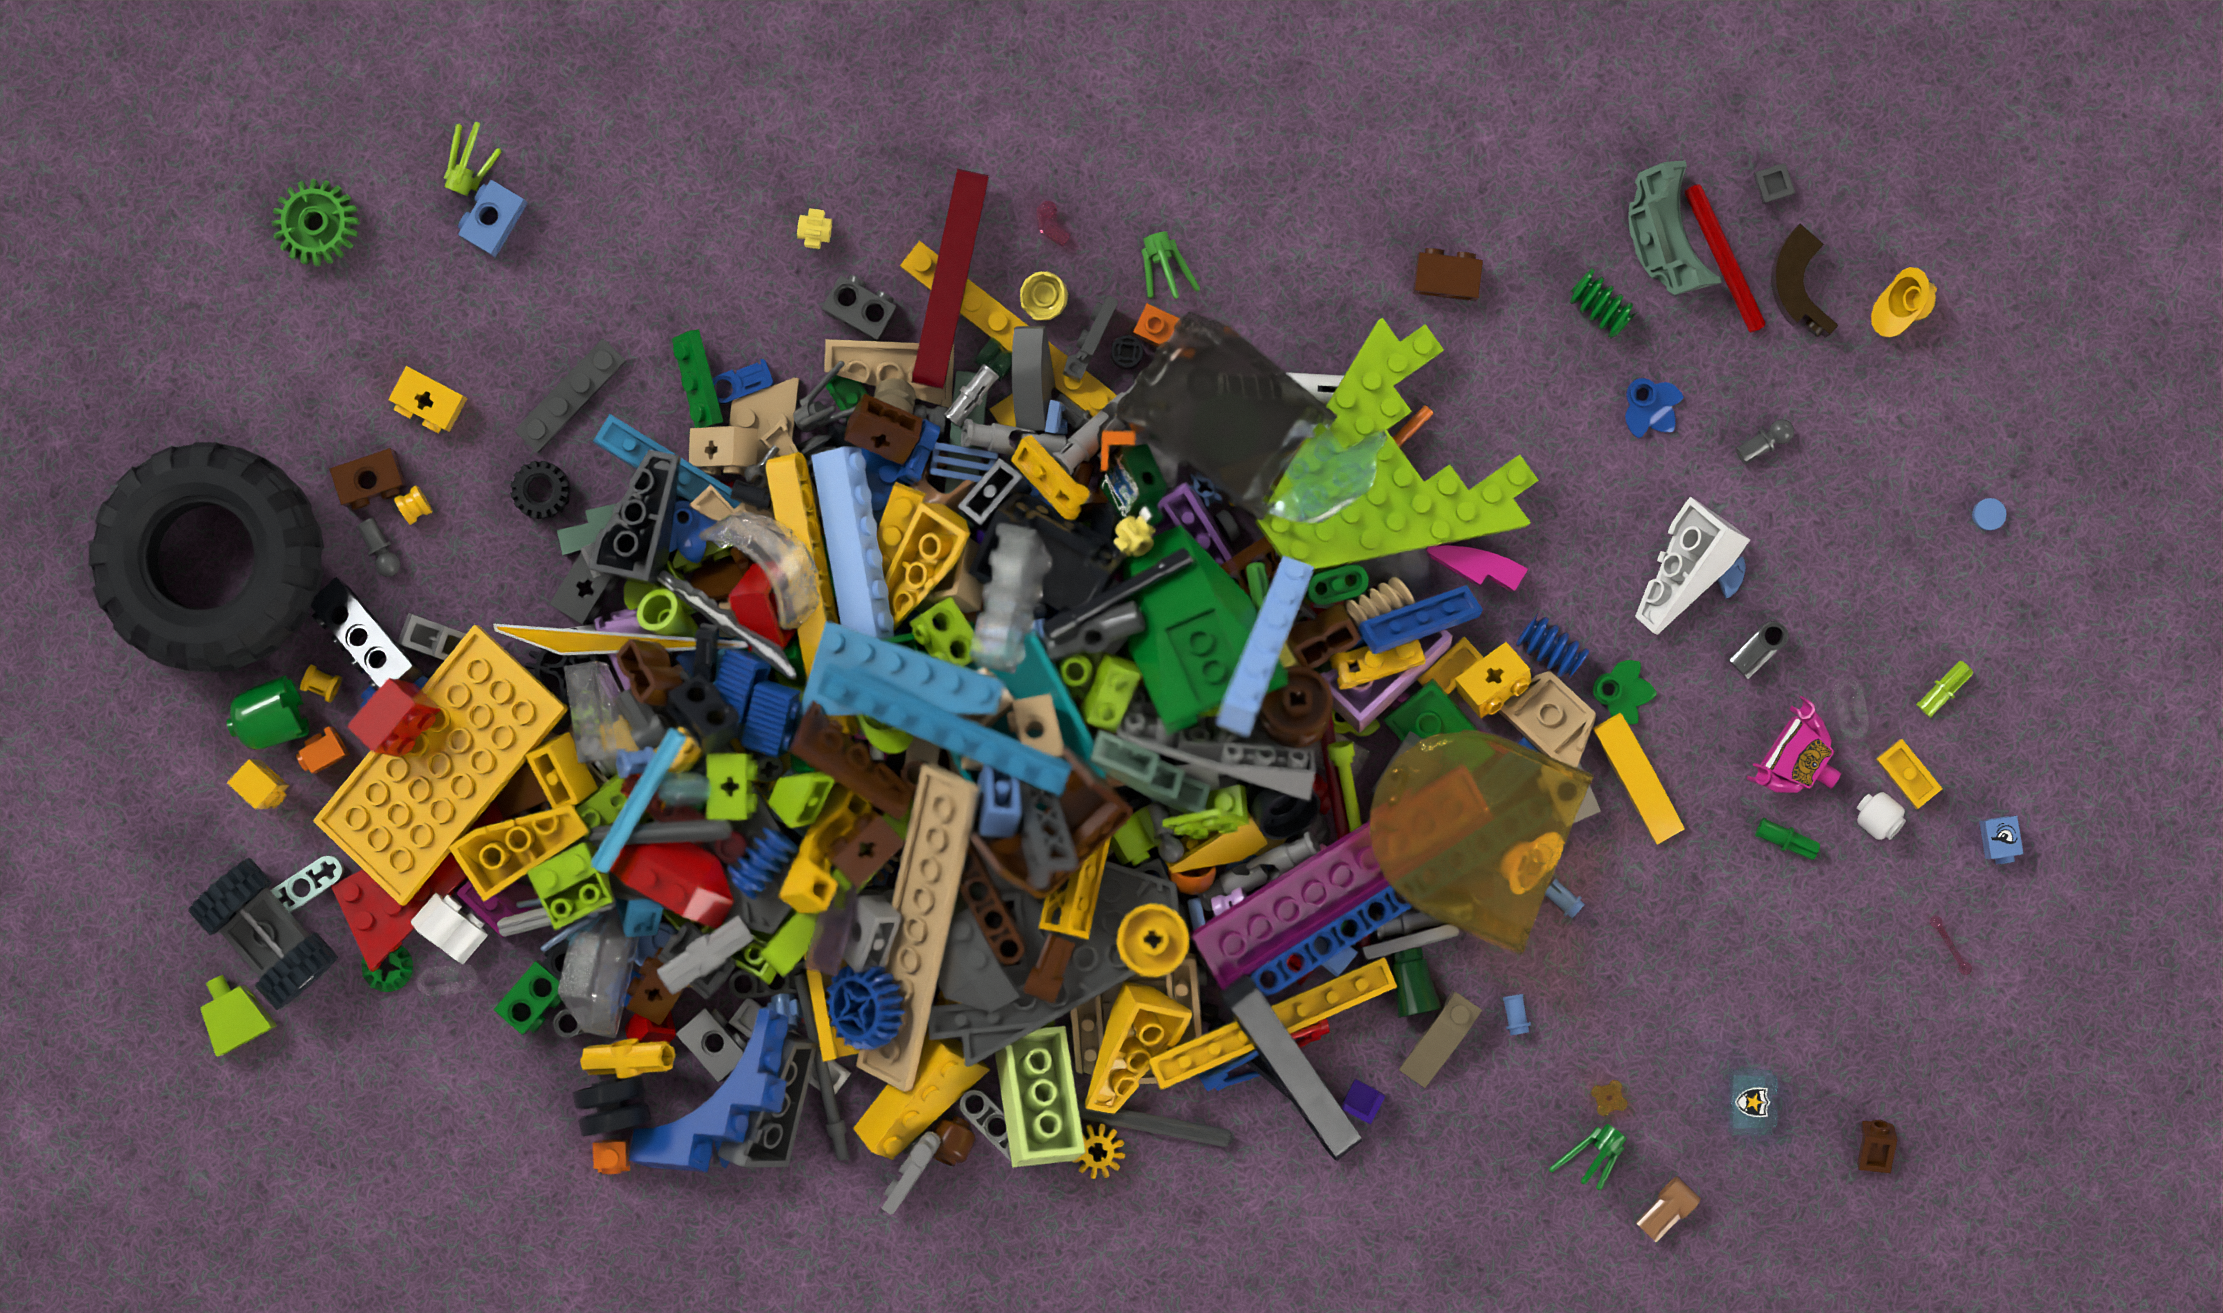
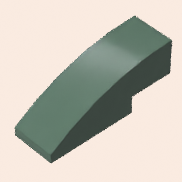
[557,504,616,557]

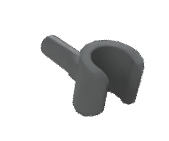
[745,445,780,488]

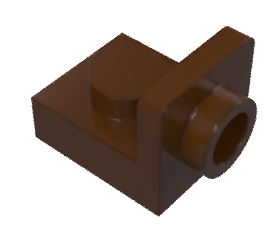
[1857,1120,1898,1174]

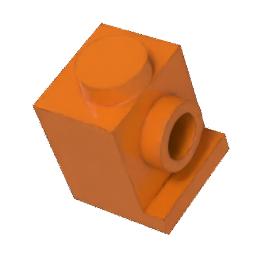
[296,726,350,774]
[593,1139,630,1174]

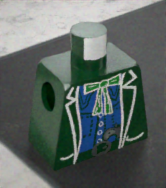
[1099,443,1166,526]

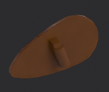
[690,545,783,600]

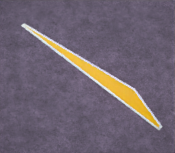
[493,624,747,655]

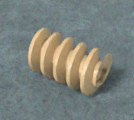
[1343,577,1415,630]

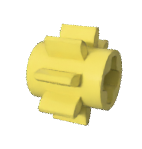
[797,208,832,249]
[1114,516,1156,557]

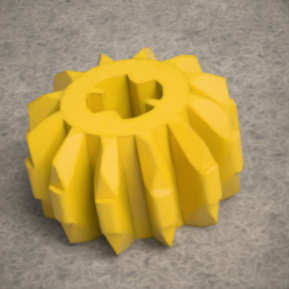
[1072,1123,1125,1179]

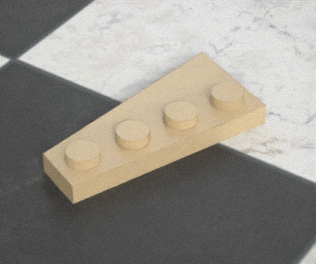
[824,339,954,408]

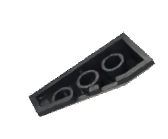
[588,450,681,588]

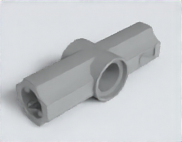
[657,916,755,994]

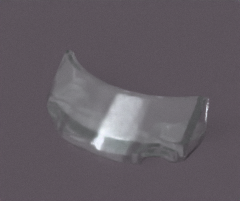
[698,512,820,629]

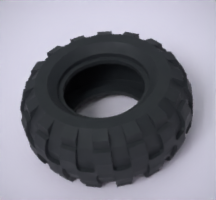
[88,442,324,672]

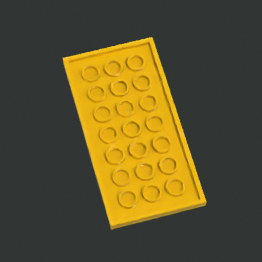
[313,624,569,906]

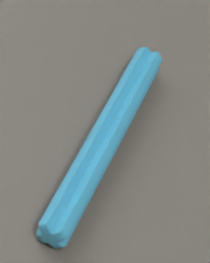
[591,728,686,873]

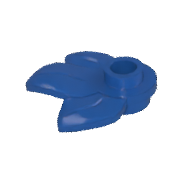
[1625,378,1684,438]
[669,500,724,563]

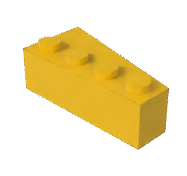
[853,1031,990,1160]

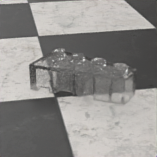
[970,523,1052,674]

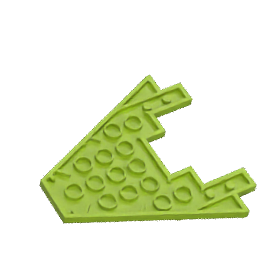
[1255,318,1538,571]

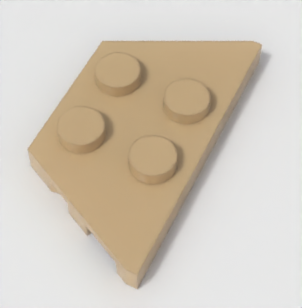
[729,378,800,483]
[1498,671,1596,779]

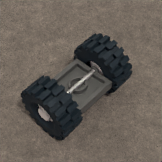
[188,858,338,1011]

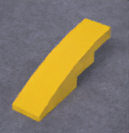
[1592,713,1685,845]

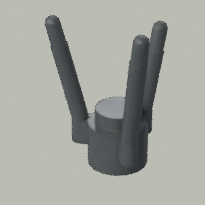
[793,361,856,433]

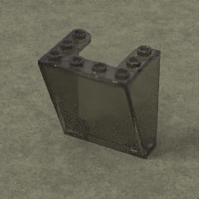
[1113,312,1338,521]

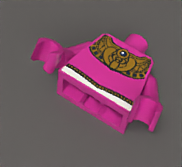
[1747,696,1842,793]

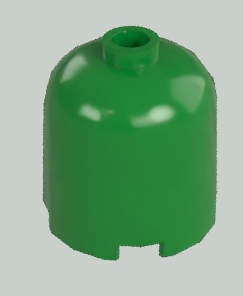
[226,675,310,750]

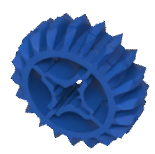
[826,966,906,1050]

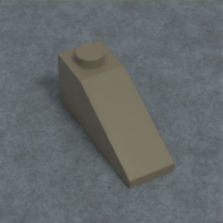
[1398,990,1482,1088]

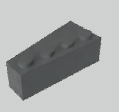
[717,1031,818,1168]

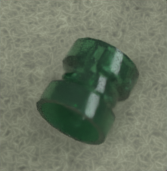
[974,337,1012,382]

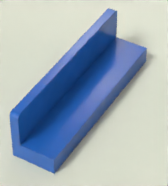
[1353,585,1483,655]

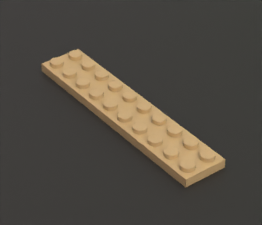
[856,764,980,1091]

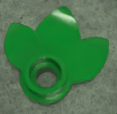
[1592,660,1657,724]

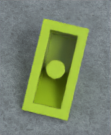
[768,771,835,828]

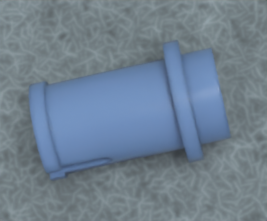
[1543,879,1585,918]
[1503,994,1531,1036]

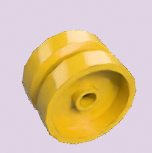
[1117,904,1189,978]

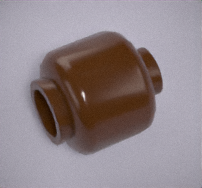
[933,1116,976,1167]

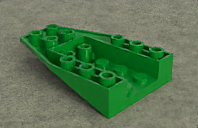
[1122,525,1288,736]

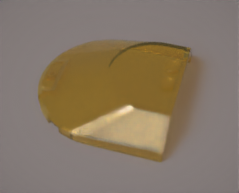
[1370,730,1594,956]

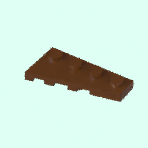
[790,700,914,820]

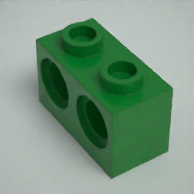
[493,960,567,1035]

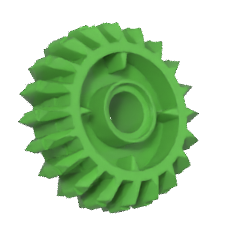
[272,179,360,266]

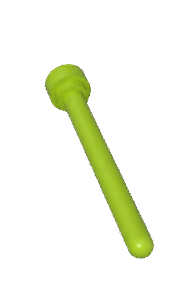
[1327,740,1362,832]

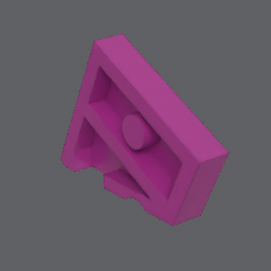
[456,880,539,939]

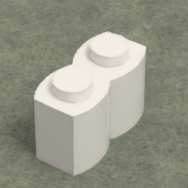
[411,893,488,964]

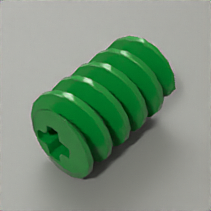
[1569,268,1638,339]

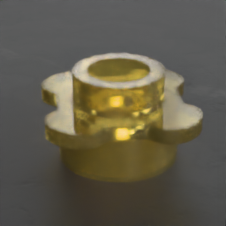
[1591,1080,1628,1116]

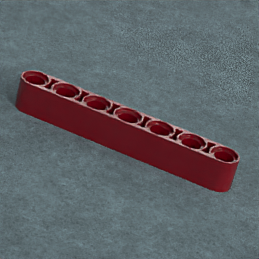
[911,169,989,389]

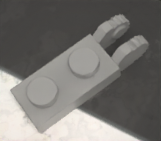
[881,1131,941,1215]

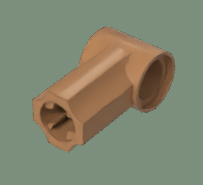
[1635,1176,1701,1243]

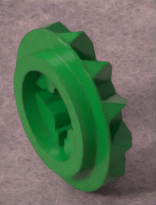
[361,945,413,992]

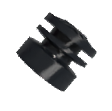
[1236,779,1321,840]

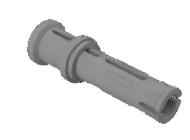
[1372,900,1472,941]

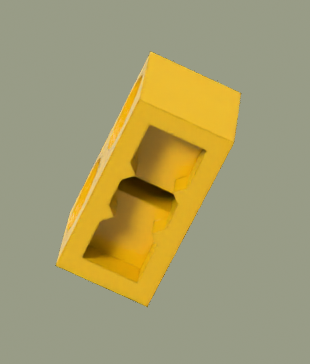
[227,759,289,809]

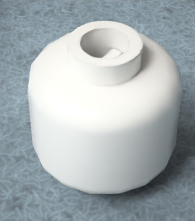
[1857,792,1906,840]

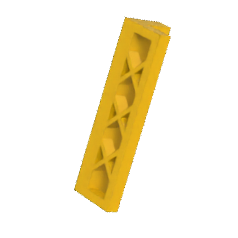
[1039,838,1111,939]

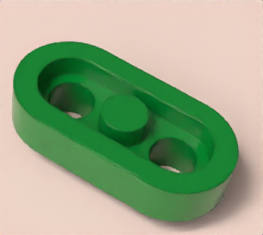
[1305,564,1369,605]

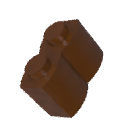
[1286,605,1361,669]
[616,639,682,706]

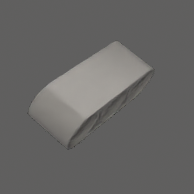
[960,1088,1012,1162]

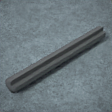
[589,819,732,846]
[1077,1100,1231,1147]

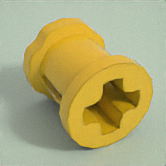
[300,664,342,703]

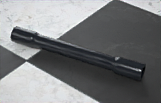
[1042,547,1193,641]

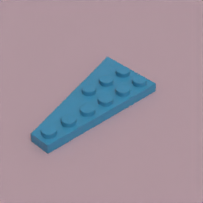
[798,621,1006,715]

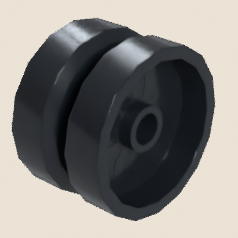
[572,1076,652,1137]

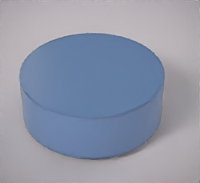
[1972,498,2006,531]

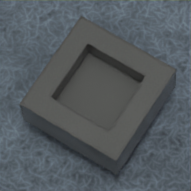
[1753,163,1795,204]

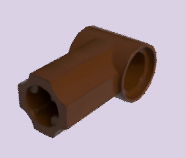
[1023,934,1075,1004]

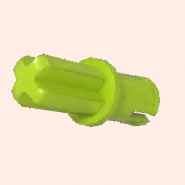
[1916,661,1973,718]

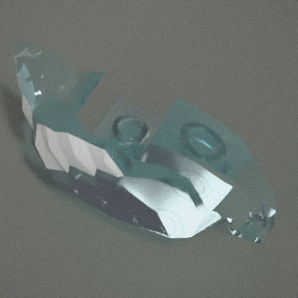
[1263,429,1388,523]

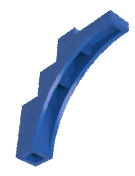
[628,1009,789,1172]

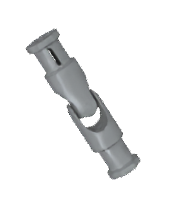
[1051,375,1159,476]
[960,419,1090,462]
[1197,831,1322,911]

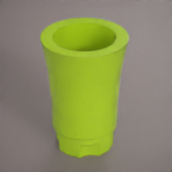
[637,589,700,651]

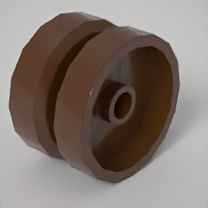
[1259,666,1333,749]

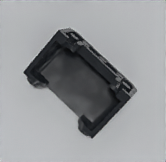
[968,492,1127,616]

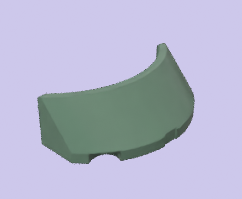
[1629,160,1721,295]

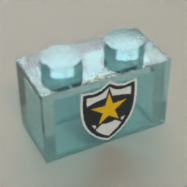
[1729,1068,1778,1135]

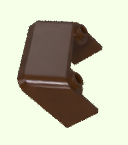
[971,747,1132,898]

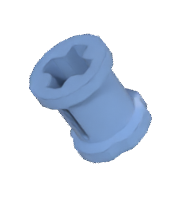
[616,747,655,778]

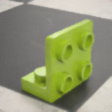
[1162,785,1249,840]

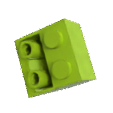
[527,841,614,930]

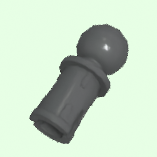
[1735,419,1794,465]
[356,517,401,577]
[1147,802,1184,863]

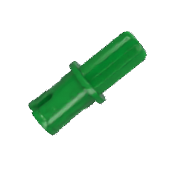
[1755,817,1820,860]

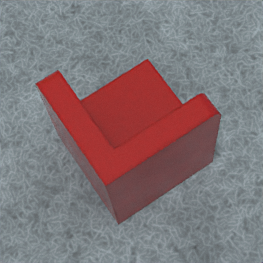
[625,1010,676,1044]

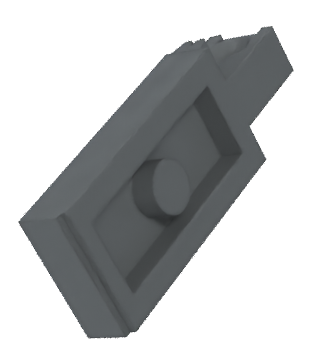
[1063,295,1118,382]

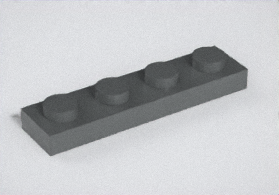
[514,338,627,453]

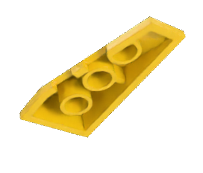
[884,502,970,631]
[448,804,590,901]
[1084,981,1193,1114]

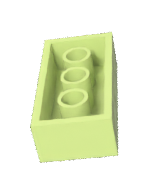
[995,1026,1085,1167]

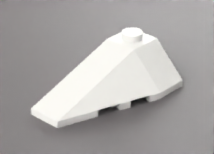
[1635,497,1750,635]

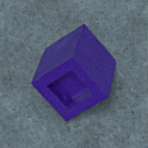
[1340,1079,1385,1125]

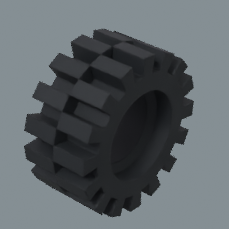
[510,461,571,520]

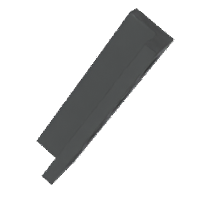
[1017,779,1077,889]

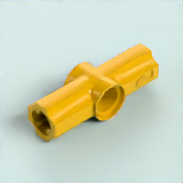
[580,1038,676,1078]

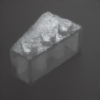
[564,661,641,764]

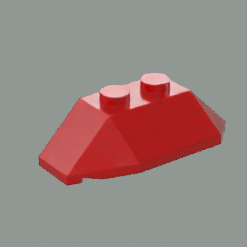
[609,841,735,930]

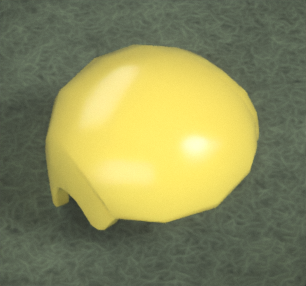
[1020,271,1068,320]

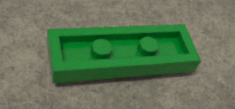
[672,329,723,428]

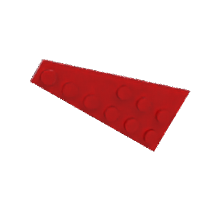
[331,801,514,972]

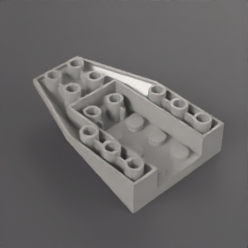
[1117,686,1314,801]

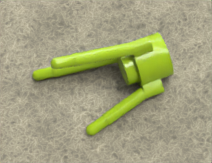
[444,122,501,196]

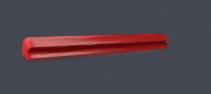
[1685,184,1766,333]

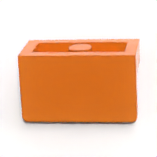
[1101,431,1135,471]

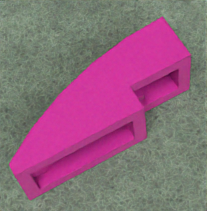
[1423,545,1528,593]

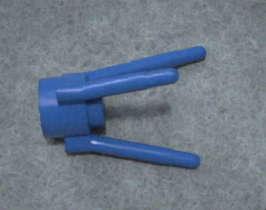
[1198,1050,1261,1091]

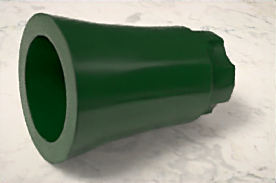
[1391,947,1442,1018]

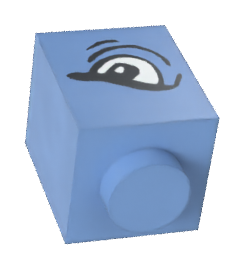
[1979,816,2023,864]

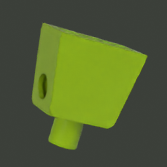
[201,974,277,1057]

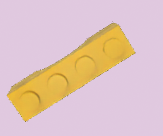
[779,784,873,914]

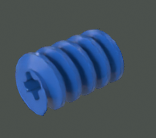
[1516,613,1589,678]
[728,827,799,900]

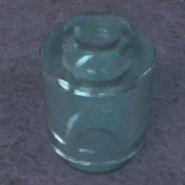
[658,772,710,806]

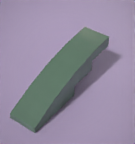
[1089,731,1211,815]

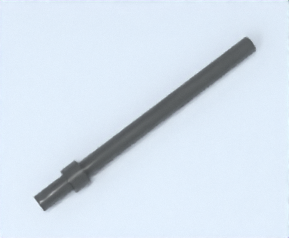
[794,972,849,1160]

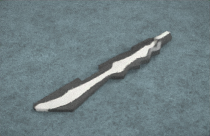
[657,570,796,679]

